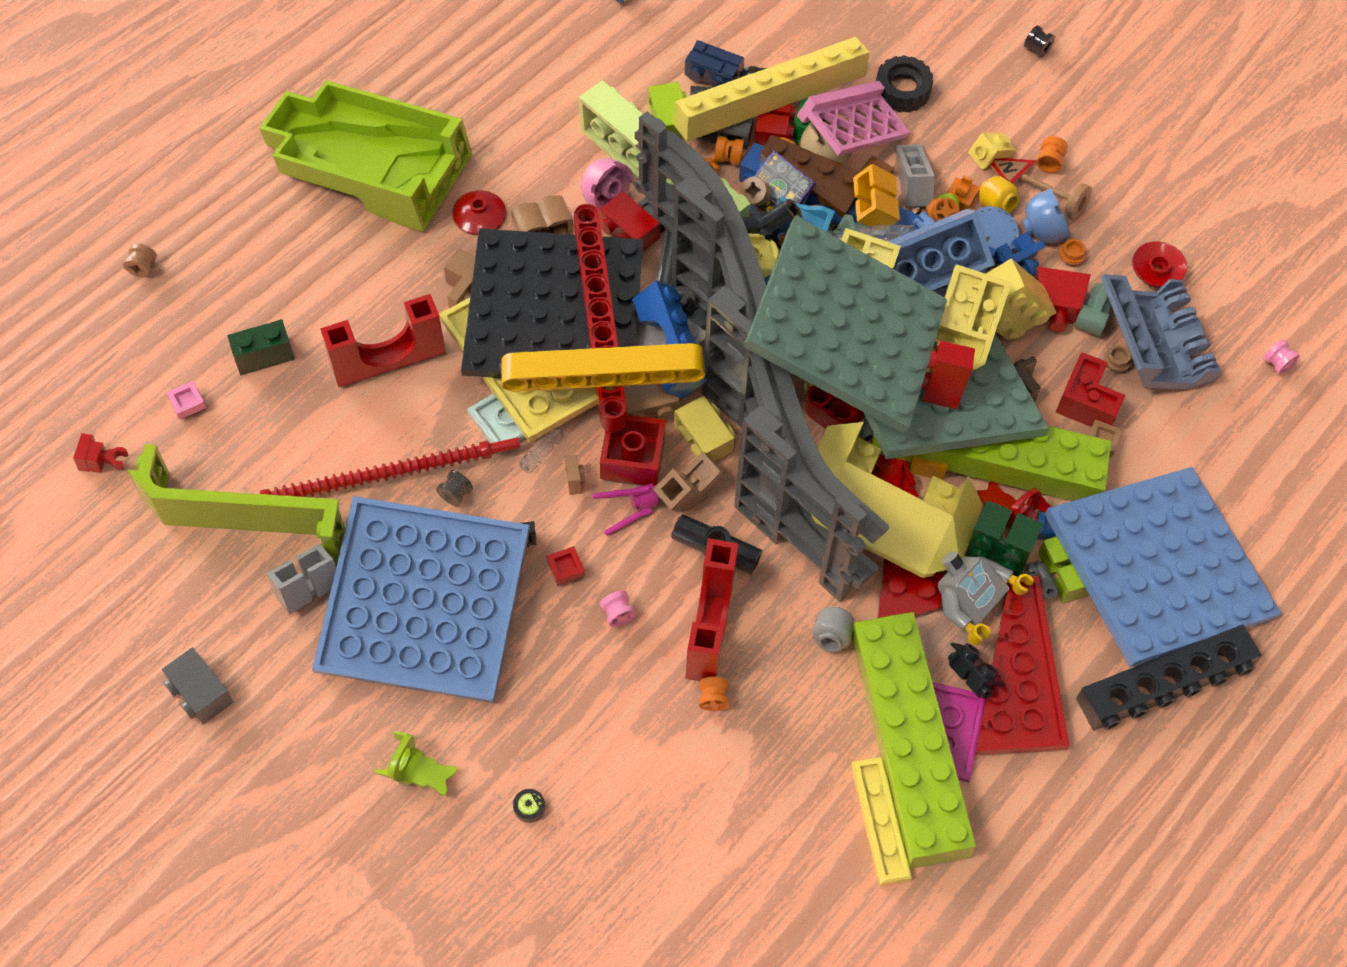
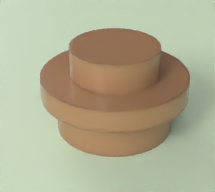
[1103,345,1132,372]

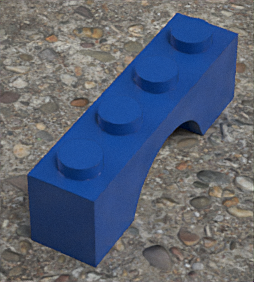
[632,281,708,398]

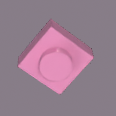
[166,381,206,420]

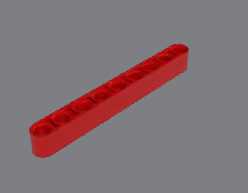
[574,204,626,432]

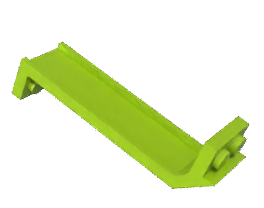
[127,444,346,563]

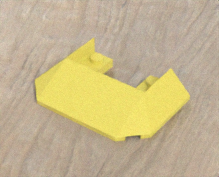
[842,228,1012,372]
[811,422,983,578]

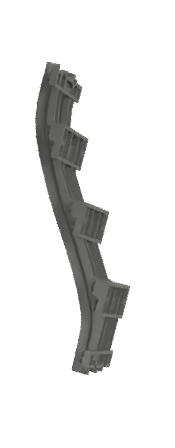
[634,111,889,602]

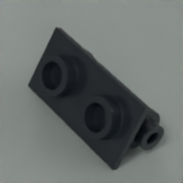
[948,642,1006,699]

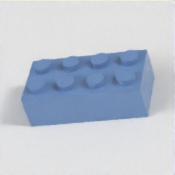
[888,209,995,290]

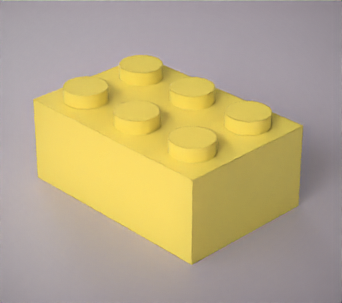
[986,258,1057,341]

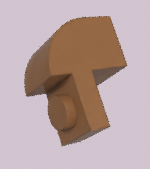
[444,248,475,308]
[653,451,725,512]

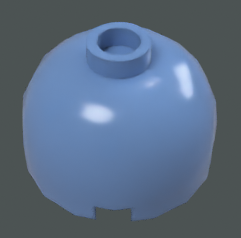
[1022,188,1071,244]

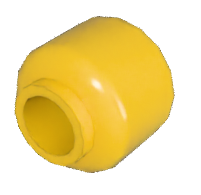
[979,176,1020,213]

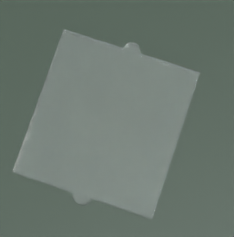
[915,607,975,660]

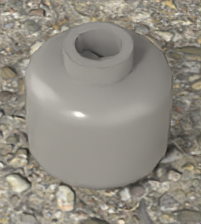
[812,607,855,652]

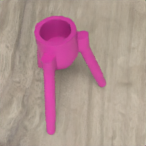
[593,483,658,536]

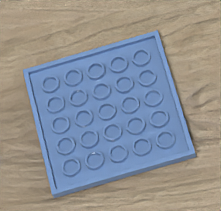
[1044,467,1282,667]
[312,496,530,703]

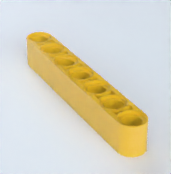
[501,343,705,392]

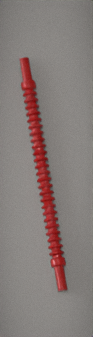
[260,437,520,497]

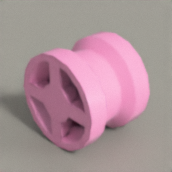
[1263,339,1300,375]
[600,590,637,627]

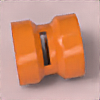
[714,136,744,166]
[1036,136,1068,173]

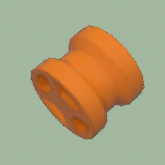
[927,198,959,222]
[699,677,730,711]

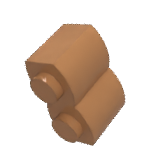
[511,195,573,234]

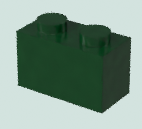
[227,319,295,376]

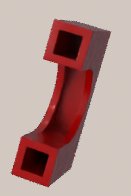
[320,294,446,387]
[685,538,739,681]

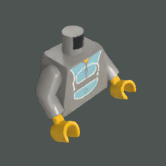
[938,551,1034,645]

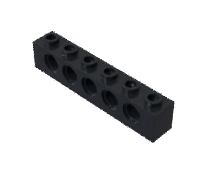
[1076,624,1262,731]

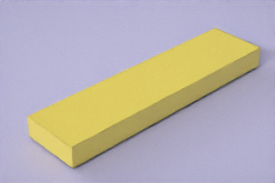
[851,757,912,887]

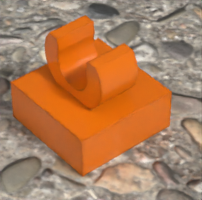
[947,175,980,210]

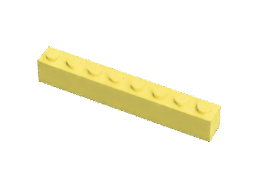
[674,37,870,142]

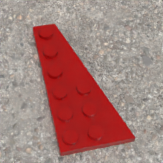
[975,576,1070,755]

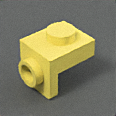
[968,132,1016,169]

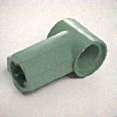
[1074,282,1111,337]

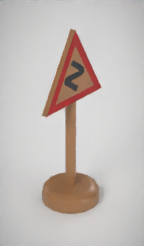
[989,158,1092,221]

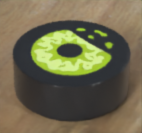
[513,789,545,823]

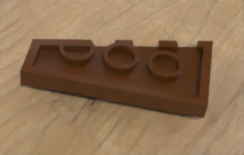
[759,135,860,218]

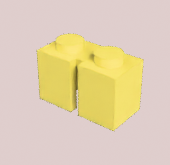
[674,396,736,462]

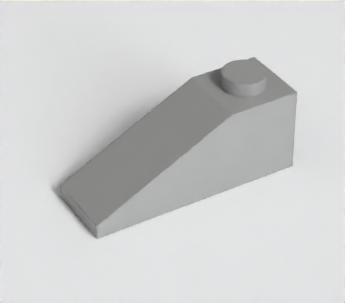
[895,144,935,208]

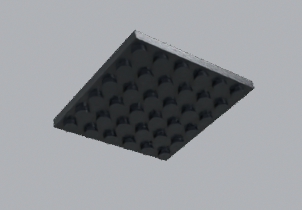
[461,228,643,378]

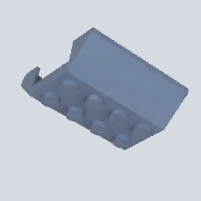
[1101,274,1222,390]

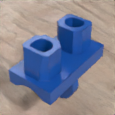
[994,232,1046,277]

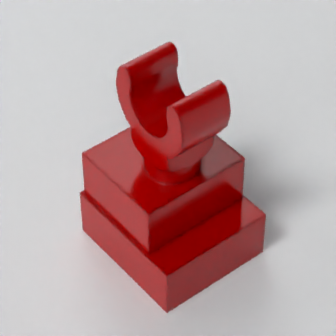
[73,433,129,473]

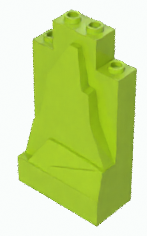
[259,80,473,232]

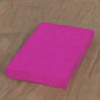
[932,682,986,783]

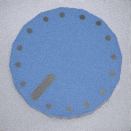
[976,206,1019,250]

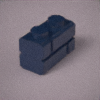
[685,40,745,87]

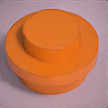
[1059,239,1087,265]

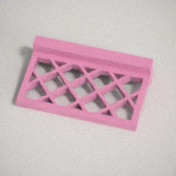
[797,81,911,156]

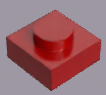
[546,546,585,586]

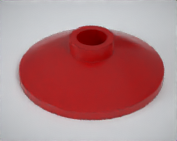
[452,190,506,235]
[1132,241,1187,288]

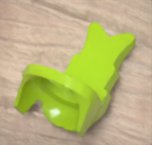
[374,731,458,796]

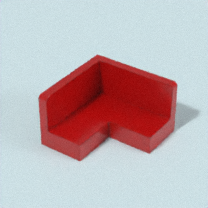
[1055,352,1125,427]

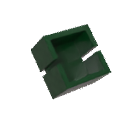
[965,500,1043,577]

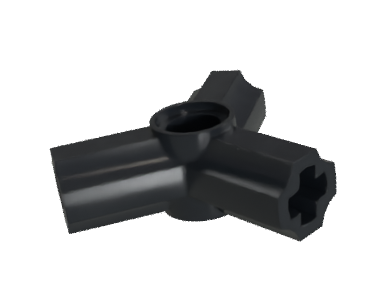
[742,198,802,252]

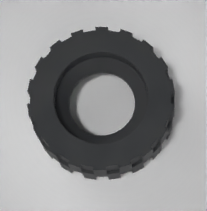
[876,55,933,113]

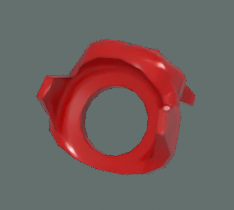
[976,481,1051,528]

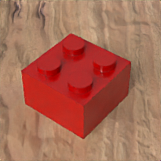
[599,413,666,486]

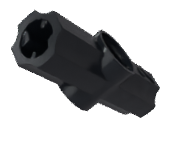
[671,514,762,574]

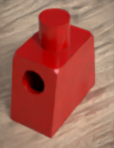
[1035,267,1091,332]

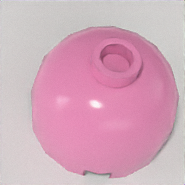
[581,158,634,211]

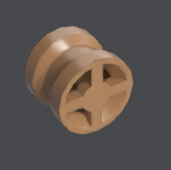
[740,177,772,206]
[123,243,157,277]

